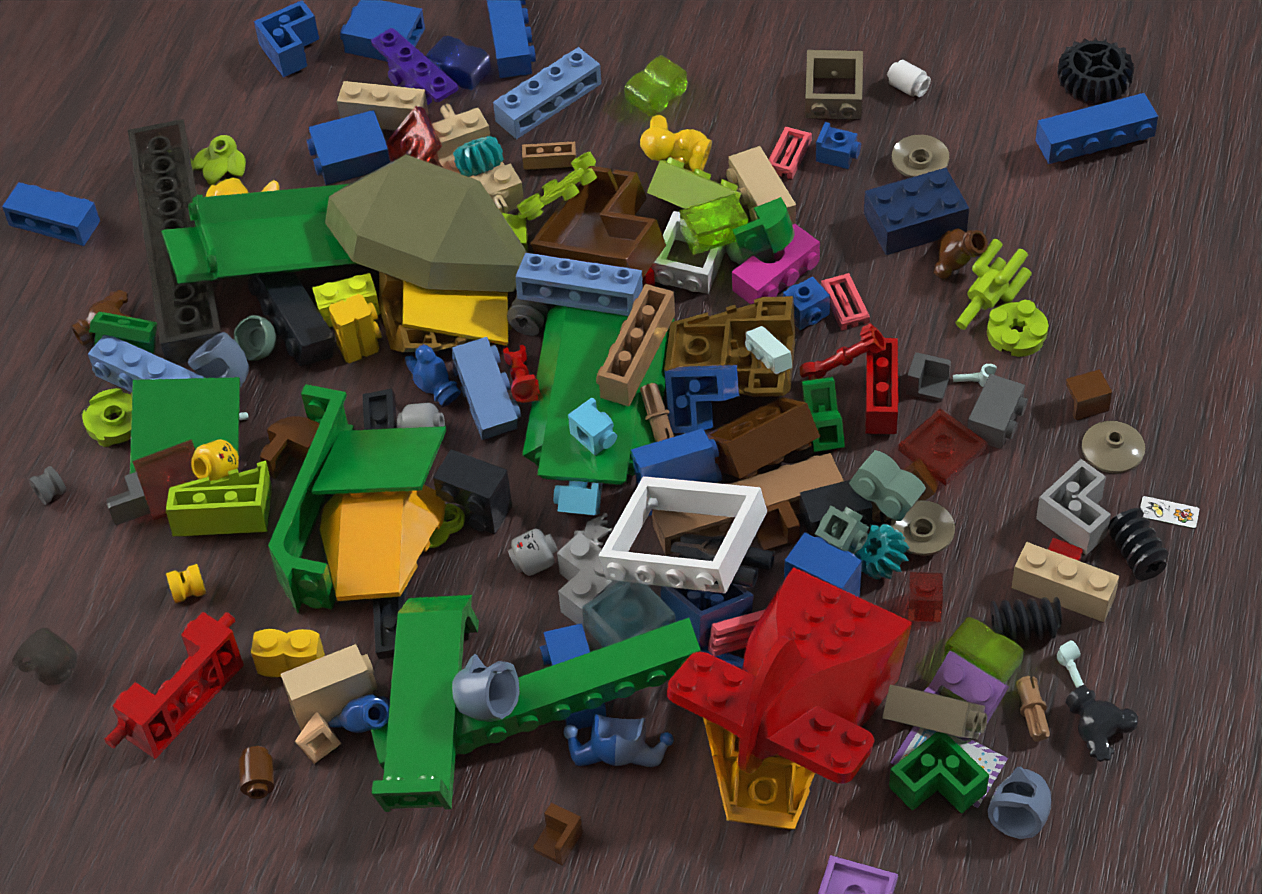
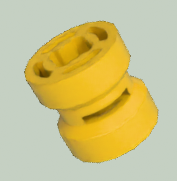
[166,564,206,604]

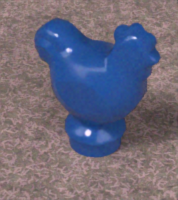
[405,344,461,407]
[328,694,390,733]

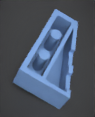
[452,337,521,440]

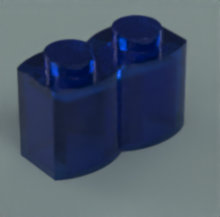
[426,36,491,90]

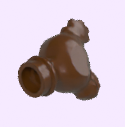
[933,228,988,280]
[71,290,133,346]

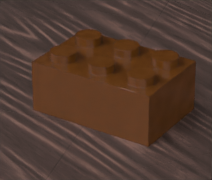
[706,397,820,479]

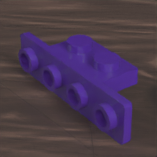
[371,28,458,105]

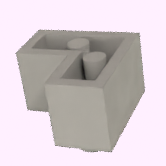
[1036,459,1111,555]
[557,532,628,630]

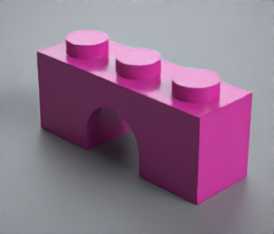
[732,223,820,304]

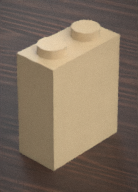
[281,644,378,732]

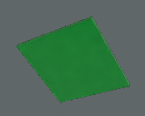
[130,377,240,488]
[311,426,446,495]

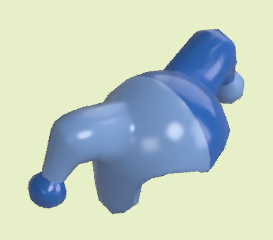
[563,714,674,767]

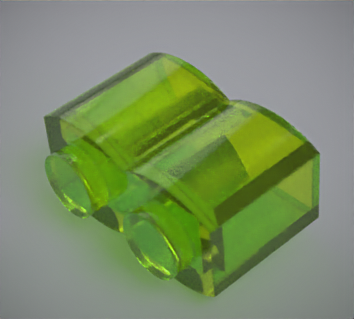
[624,55,687,116]
[944,617,1023,684]

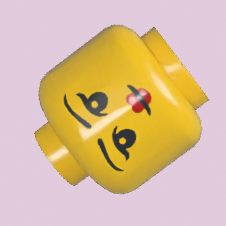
[191,439,239,481]

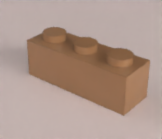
[522,141,576,170]

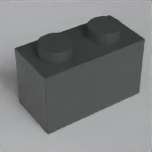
[967,374,1028,449]

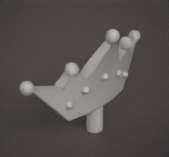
[574,513,613,547]

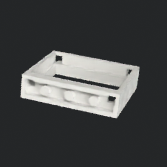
[598,476,767,593]

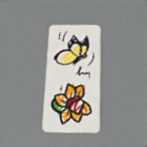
[1140,496,1200,528]

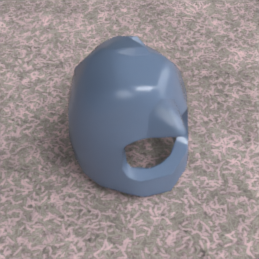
[188,332,249,387]
[452,654,519,722]
[988,766,1051,839]

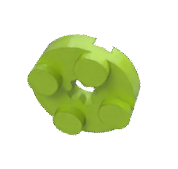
[987,300,1049,357]
[82,388,132,447]

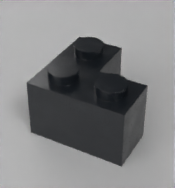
[433,449,512,534]

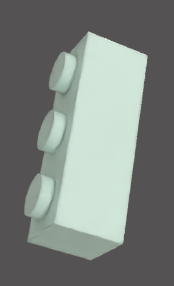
[745,326,792,374]

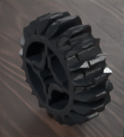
[1057,37,1134,104]

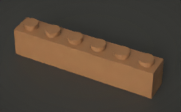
[652,453,844,555]

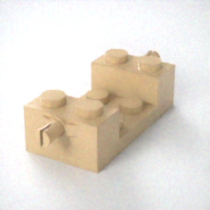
[426,104,524,213]

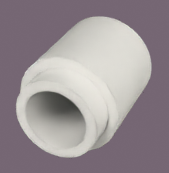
[887,60,931,97]

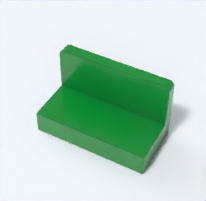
[90,311,157,354]

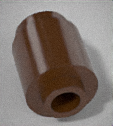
[238,746,275,799]

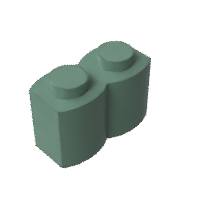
[849,450,926,521]

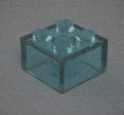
[582,581,676,648]

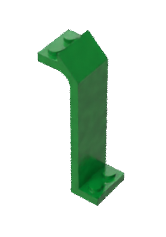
[268,384,354,613]
[372,595,479,812]

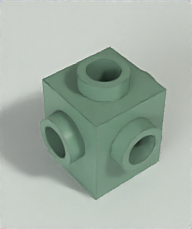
[815,506,869,554]

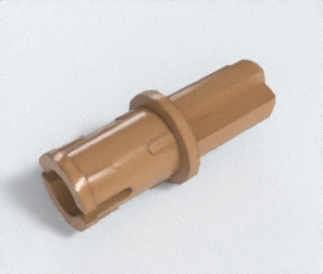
[640,383,674,442]
[1016,676,1050,742]

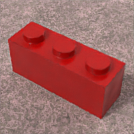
[865,338,898,434]

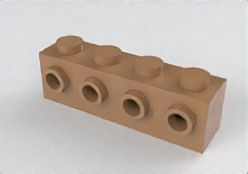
[596,284,675,406]

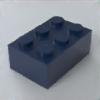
[864,168,969,255]

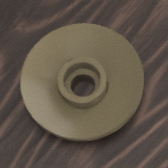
[892,135,949,178]
[1082,421,1145,474]
[891,500,955,556]

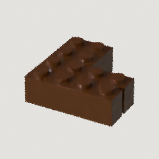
[530,166,666,279]

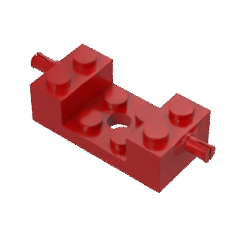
[104,612,244,759]

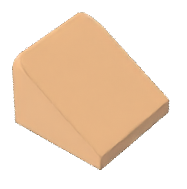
[295,712,341,764]

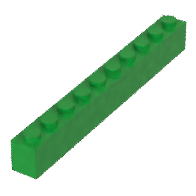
[371,618,701,770]

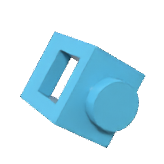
[568,398,617,455]
[553,481,602,515]

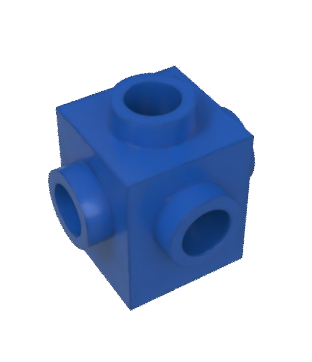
[783,277,830,330]

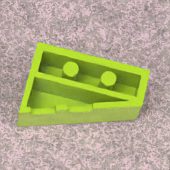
[647,157,742,224]
[166,461,272,536]

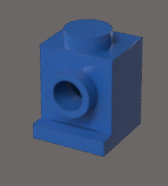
[816,122,861,169]

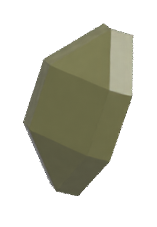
[325,155,528,292]

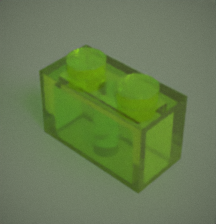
[680,194,748,255]

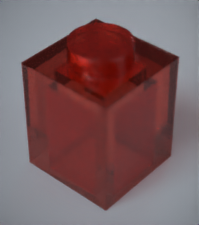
[908,572,943,622]

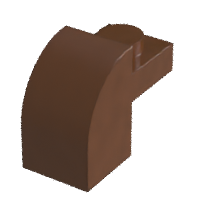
[260,416,320,479]

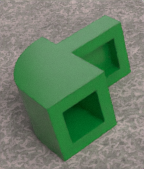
[732,197,795,259]
[802,377,845,452]

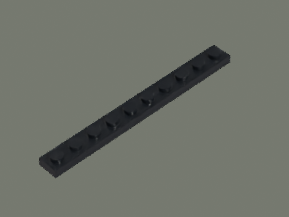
[362,388,407,659]

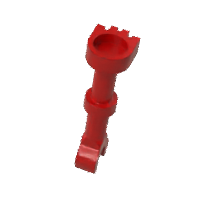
[799,323,886,380]
[503,345,540,403]

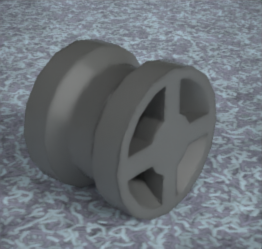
[29,466,67,505]

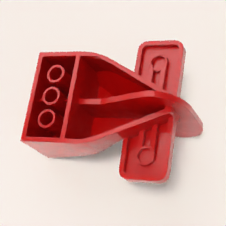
[667,567,912,784]

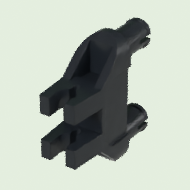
[671,534,775,588]

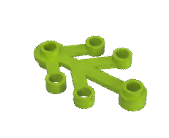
[517,152,597,221]

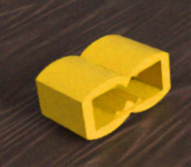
[251,629,325,677]

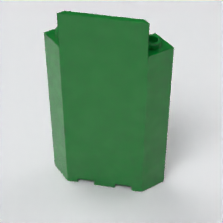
[161,184,361,284]
[522,305,674,484]

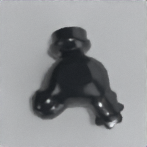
[1065,685,1138,762]

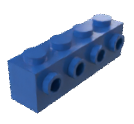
[1035,93,1158,164]

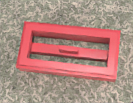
[769,126,812,180]
[821,273,870,331]
[708,609,766,656]

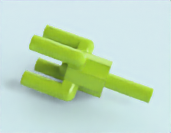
[955,239,1032,330]

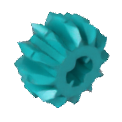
[453,136,504,177]
[854,524,910,580]

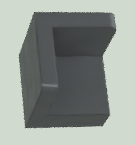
[906,352,951,402]
[106,472,151,526]

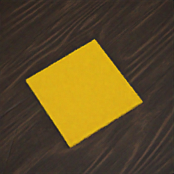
[402,280,508,345]

